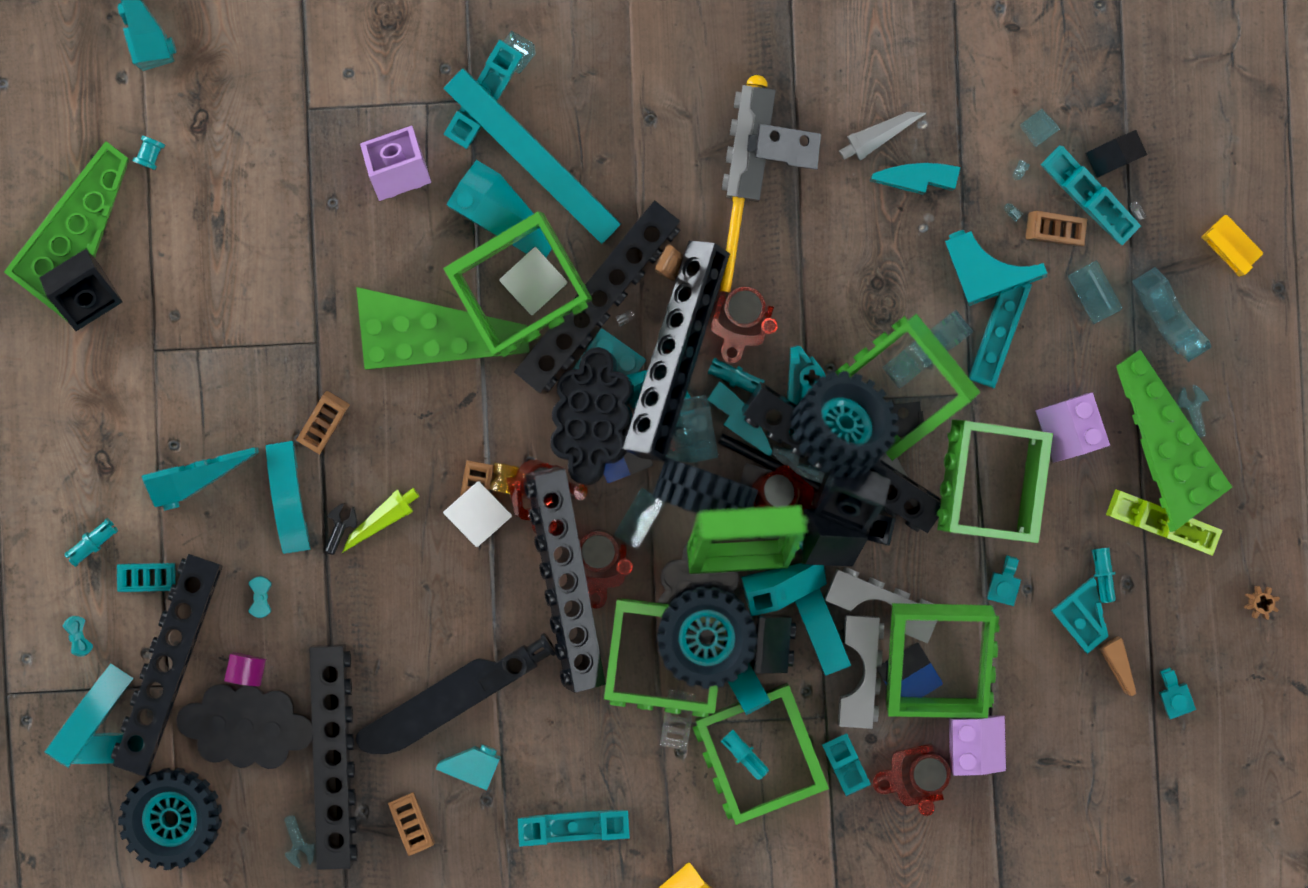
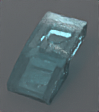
[772,445,824,483]

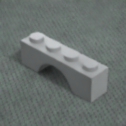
[824,566,937,643]
[838,614,884,729]

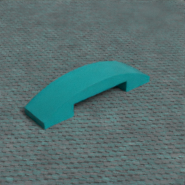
[444,40,524,149]
[266,441,311,554]
[517,810,630,847]

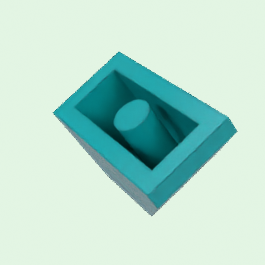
[436,744,501,790]

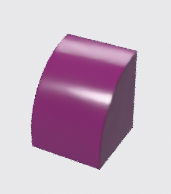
[224,652,266,686]

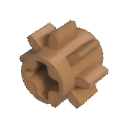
[1244,586,1280,620]

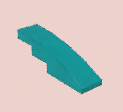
[1040,145,1141,245]
[45,663,134,769]

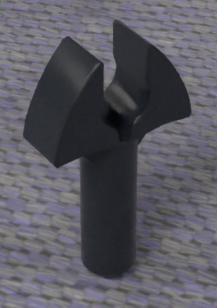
[325,503,357,555]

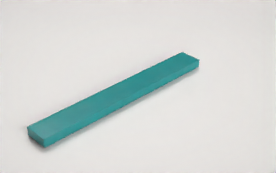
[443,68,622,244]

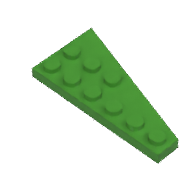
[4,141,130,321]
[356,287,530,370]
[1116,350,1232,533]

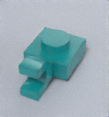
[986,555,1021,606]
[1159,667,1196,720]

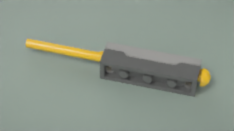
[720,75,776,293]

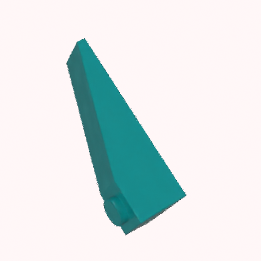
[117,0,177,71]
[446,160,552,258]
[141,447,259,511]

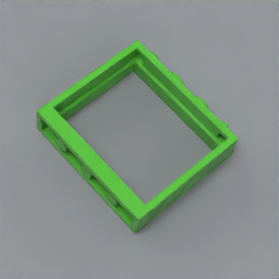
[443,211,593,357]
[835,313,980,461]
[937,419,1053,543]
[687,506,807,574]
[604,598,726,717]
[886,603,1000,718]
[692,683,829,825]

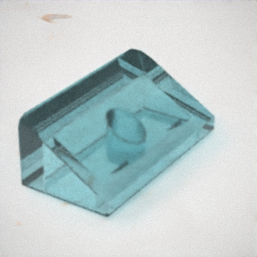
[1068,261,1122,324]
[614,488,666,549]

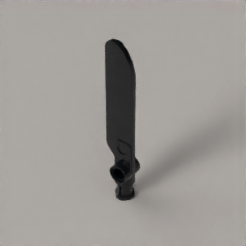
[356,633,556,754]

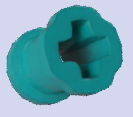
[132,135,165,170]

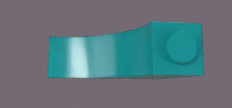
[945,230,1048,306]

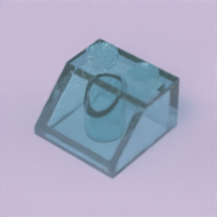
[667,395,718,463]

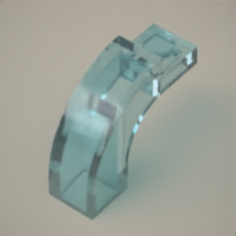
[1132,267,1212,362]
[882,310,974,389]

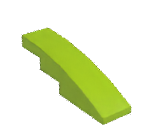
[1106,489,1223,556]

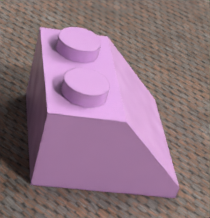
[360,125,431,201]
[1035,393,1110,463]
[949,715,1006,776]

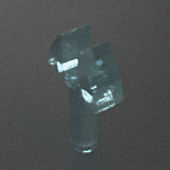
[1177,385,1209,438]
[284,815,315,868]

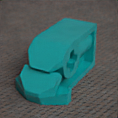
[787,345,825,405]

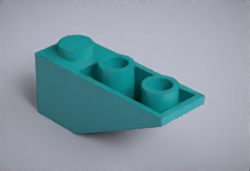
[741,563,827,616]

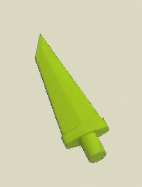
[342,488,420,553]

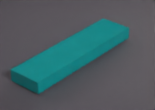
[969,284,1032,389]

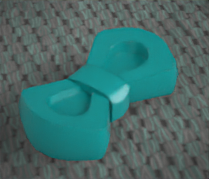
[248,576,272,618]
[63,616,93,657]

